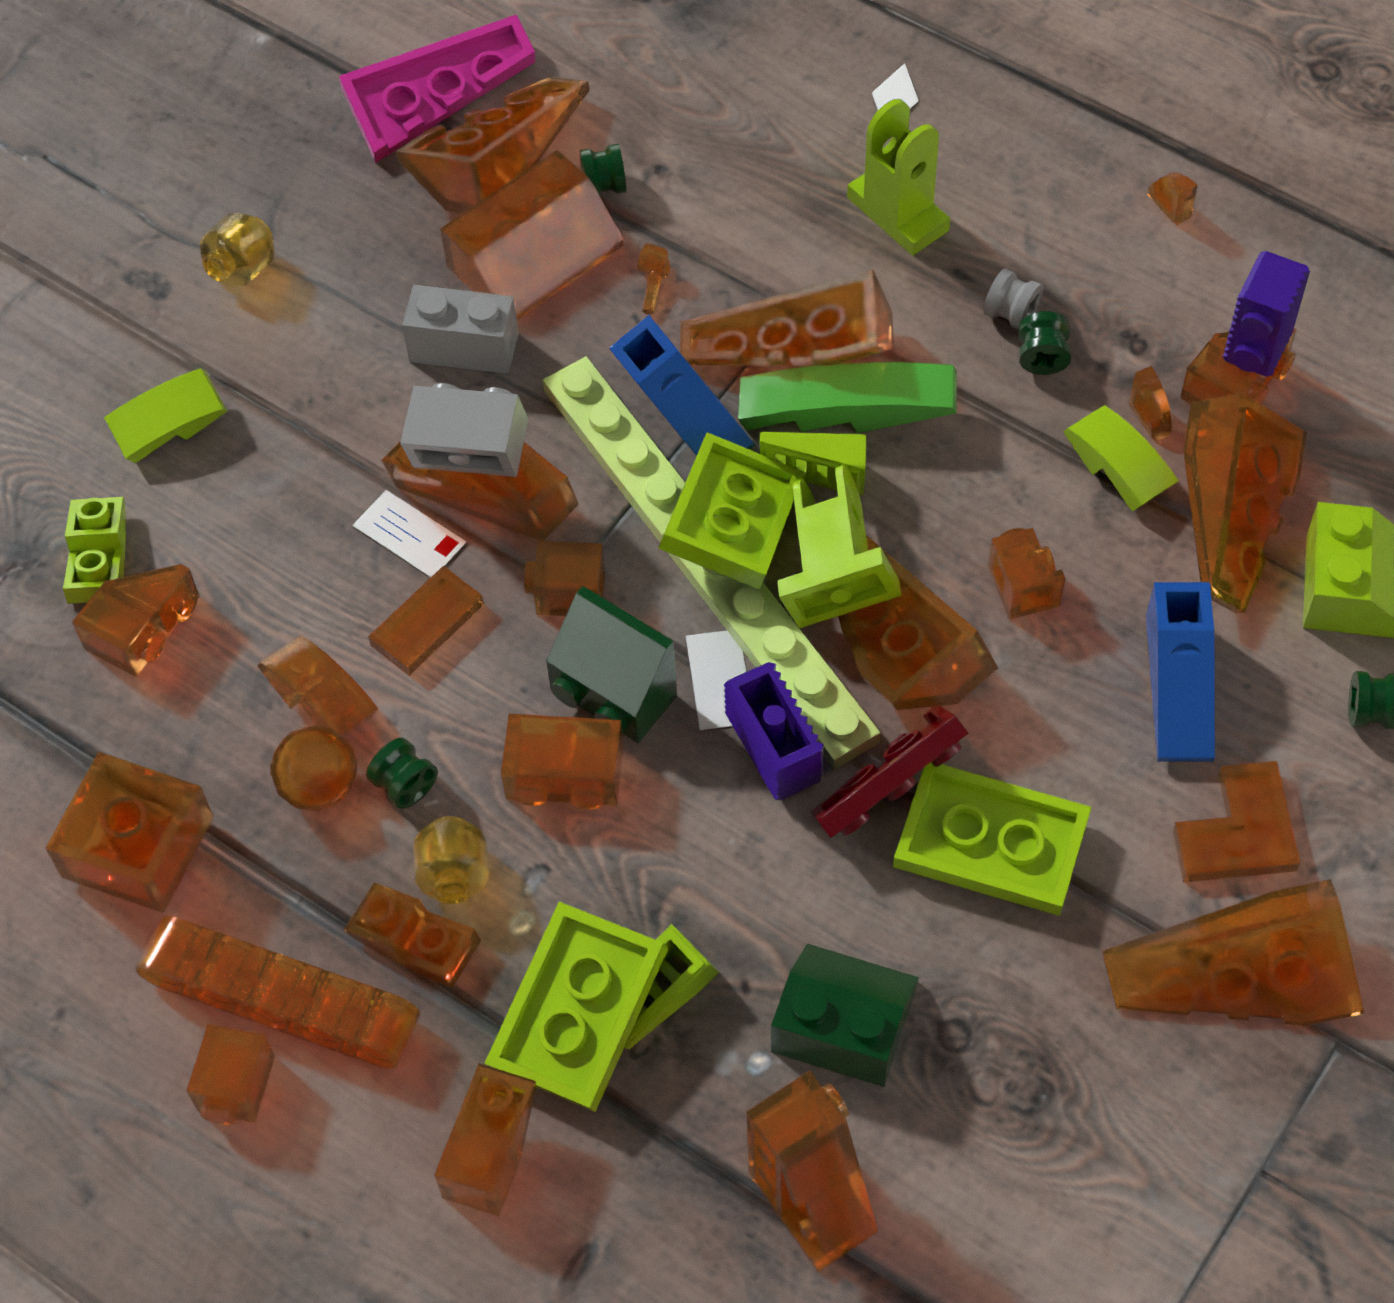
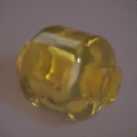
[199,212,275,287]
[413,816,489,904]

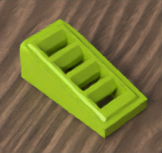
[760,432,866,495]
[625,924,720,1050]

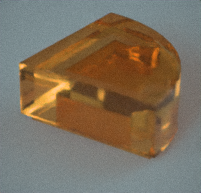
[1147,172,1198,225]
[1129,366,1172,441]

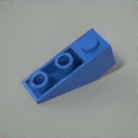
[609,315,756,456]
[1146,582,1215,762]

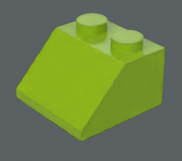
[1303,502,1394,638]

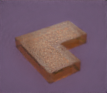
[1173,761,1300,882]

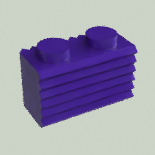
[1222,251,1310,377]
[723,662,824,800]

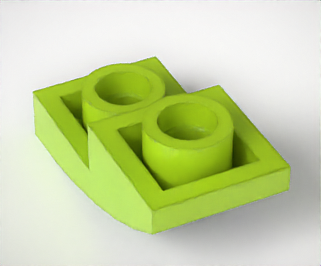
[104,368,228,464]
[1063,405,1179,512]
[63,497,126,604]

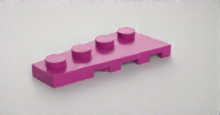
[339,14,535,163]

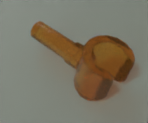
[637,243,671,315]

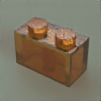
[501,713,624,809]

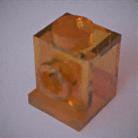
[988,528,1066,620]

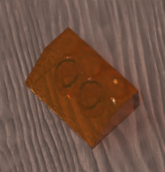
[440,150,624,320]

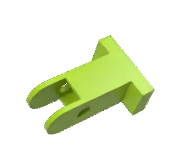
[847,99,951,256]
[777,465,902,629]

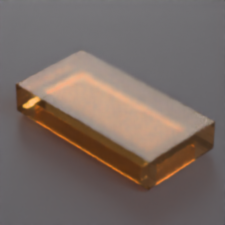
[368,566,484,676]

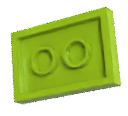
[658,432,804,590]
[893,763,1092,916]
[484,902,668,1112]

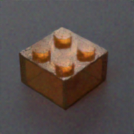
[45,751,214,914]

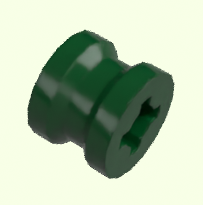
[579,143,627,199]
[1018,311,1071,375]
[1348,671,1394,729]
[366,737,438,809]

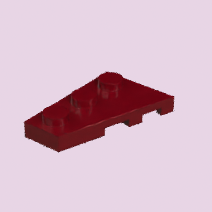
[811,704,969,838]

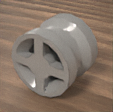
[983,268,1043,330]

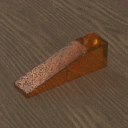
[396,76,590,219]
[680,270,894,366]
[1183,392,1307,614]
[837,535,998,710]
[1102,879,1365,1026]

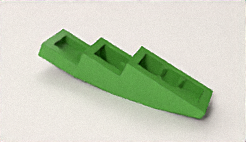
[738,362,957,433]

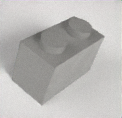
[402,285,519,374]
[400,383,529,477]

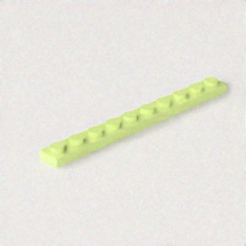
[543,356,881,770]

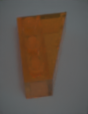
[381,441,579,542]
[746,1070,878,1272]

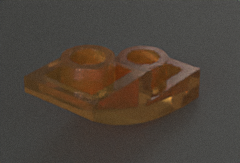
[257,635,379,745]
[344,882,481,988]

